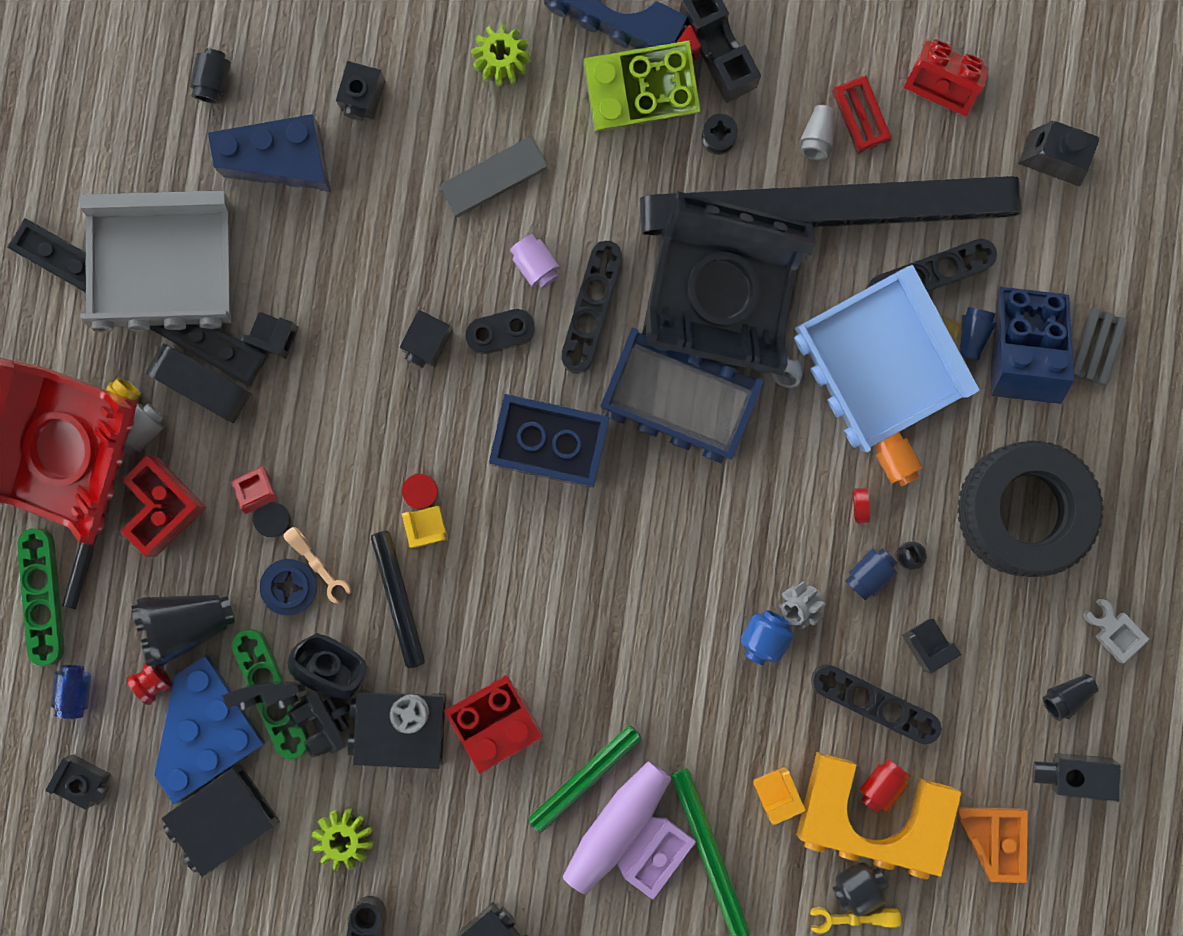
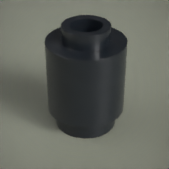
[190,48,231,104]

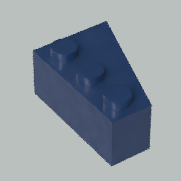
[208,114,331,192]

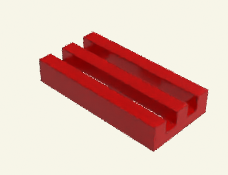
[832,75,892,154]

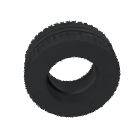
[957,441,1104,577]

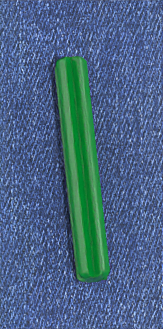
[528,726,641,833]

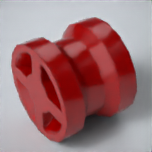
[126,663,173,705]

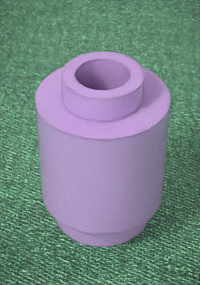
[510,234,560,288]

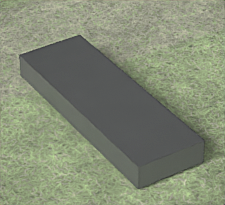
[439,136,548,218]

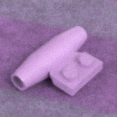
[563,761,696,899]

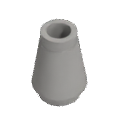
[799,105,835,160]

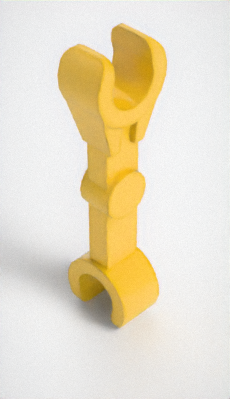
[810,907,901,933]

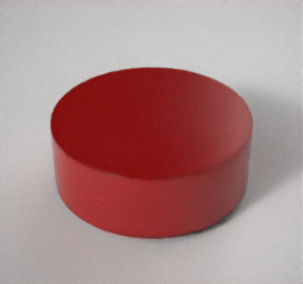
[402,474,438,509]
[853,488,870,524]

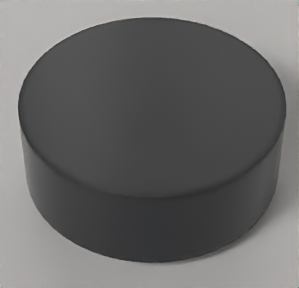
[253,502,291,537]

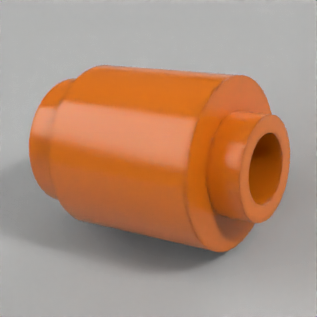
[874,432,922,487]

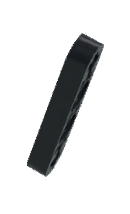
[866,239,997,292]
[561,240,622,374]
[811,664,942,744]

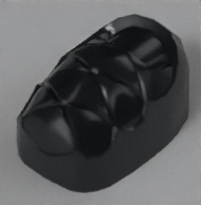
[287,633,367,699]

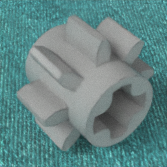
[780,582,826,629]

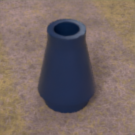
[960,307,996,360]

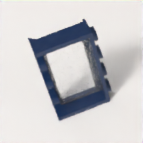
[600,327,764,464]

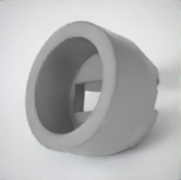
[772,357,803,388]

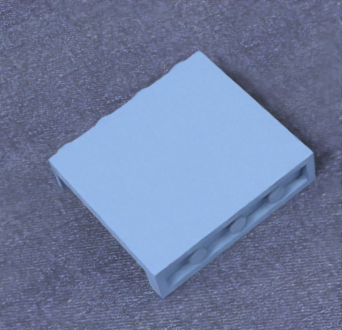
[794,265,980,452]

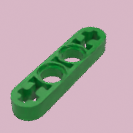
[17,528,64,666]
[232,629,309,759]

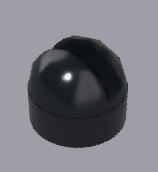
[897,541,927,570]

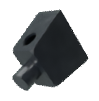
[1018,121,1100,187]
[1032,753,1121,802]

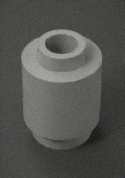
[124,403,164,456]

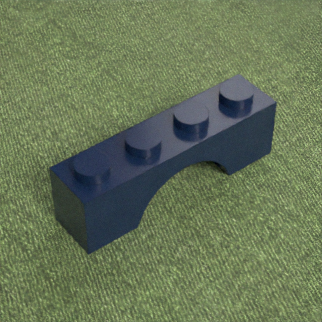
[544,0,688,49]

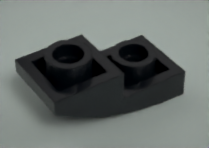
[222,681,306,711]

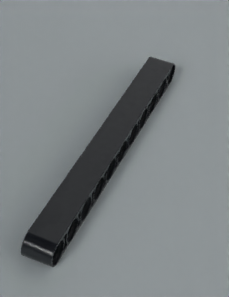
[639,176,1022,235]

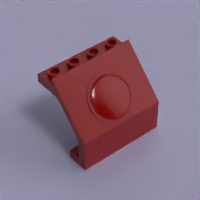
[0,358,138,545]

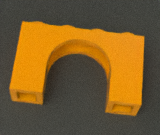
[796,752,961,879]

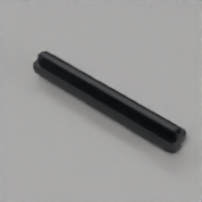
[371,531,425,668]

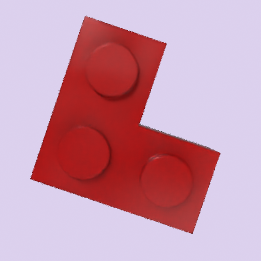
[120,455,207,557]

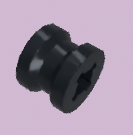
[701,114,738,155]

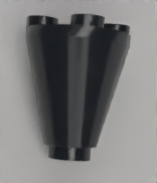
[131,595,235,668]

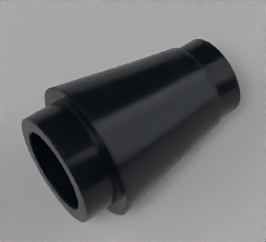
[1043,674,1099,721]

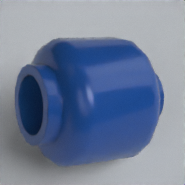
[740,610,793,665]

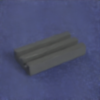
[1073,307,1127,386]

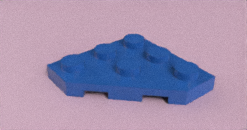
[154,655,265,805]

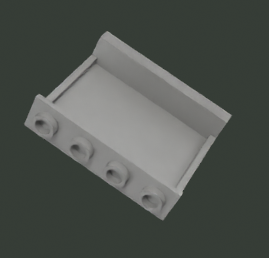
[80,191,232,332]

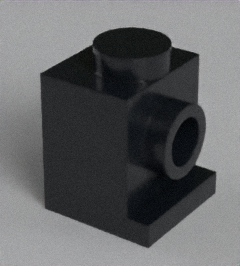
[45,754,111,810]

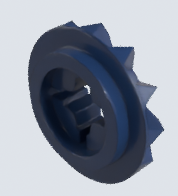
[260,559,317,615]

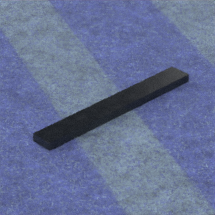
[7,218,268,386]

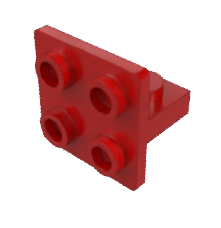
[903,39,988,117]

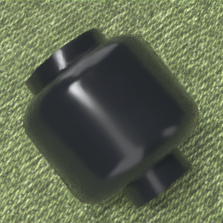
[832,862,889,917]

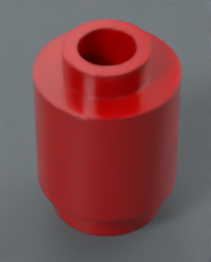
[859,758,910,814]

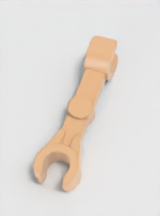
[284,527,351,604]

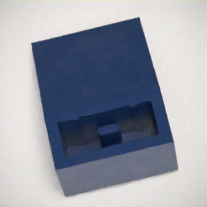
[990,287,1074,404]

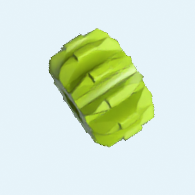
[471,24,531,86]
[312,808,373,871]

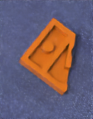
[957,807,1028,883]

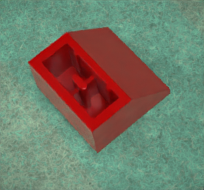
[444,675,543,774]

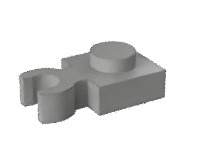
[1083,599,1150,664]

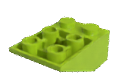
[583,41,701,132]

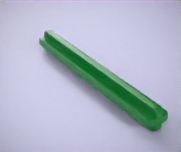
[671,768,750,936]

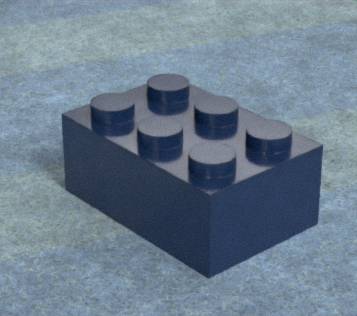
[489,394,609,489]

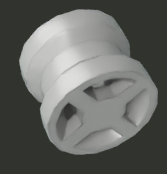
[390,694,429,733]

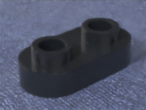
[466,309,535,354]

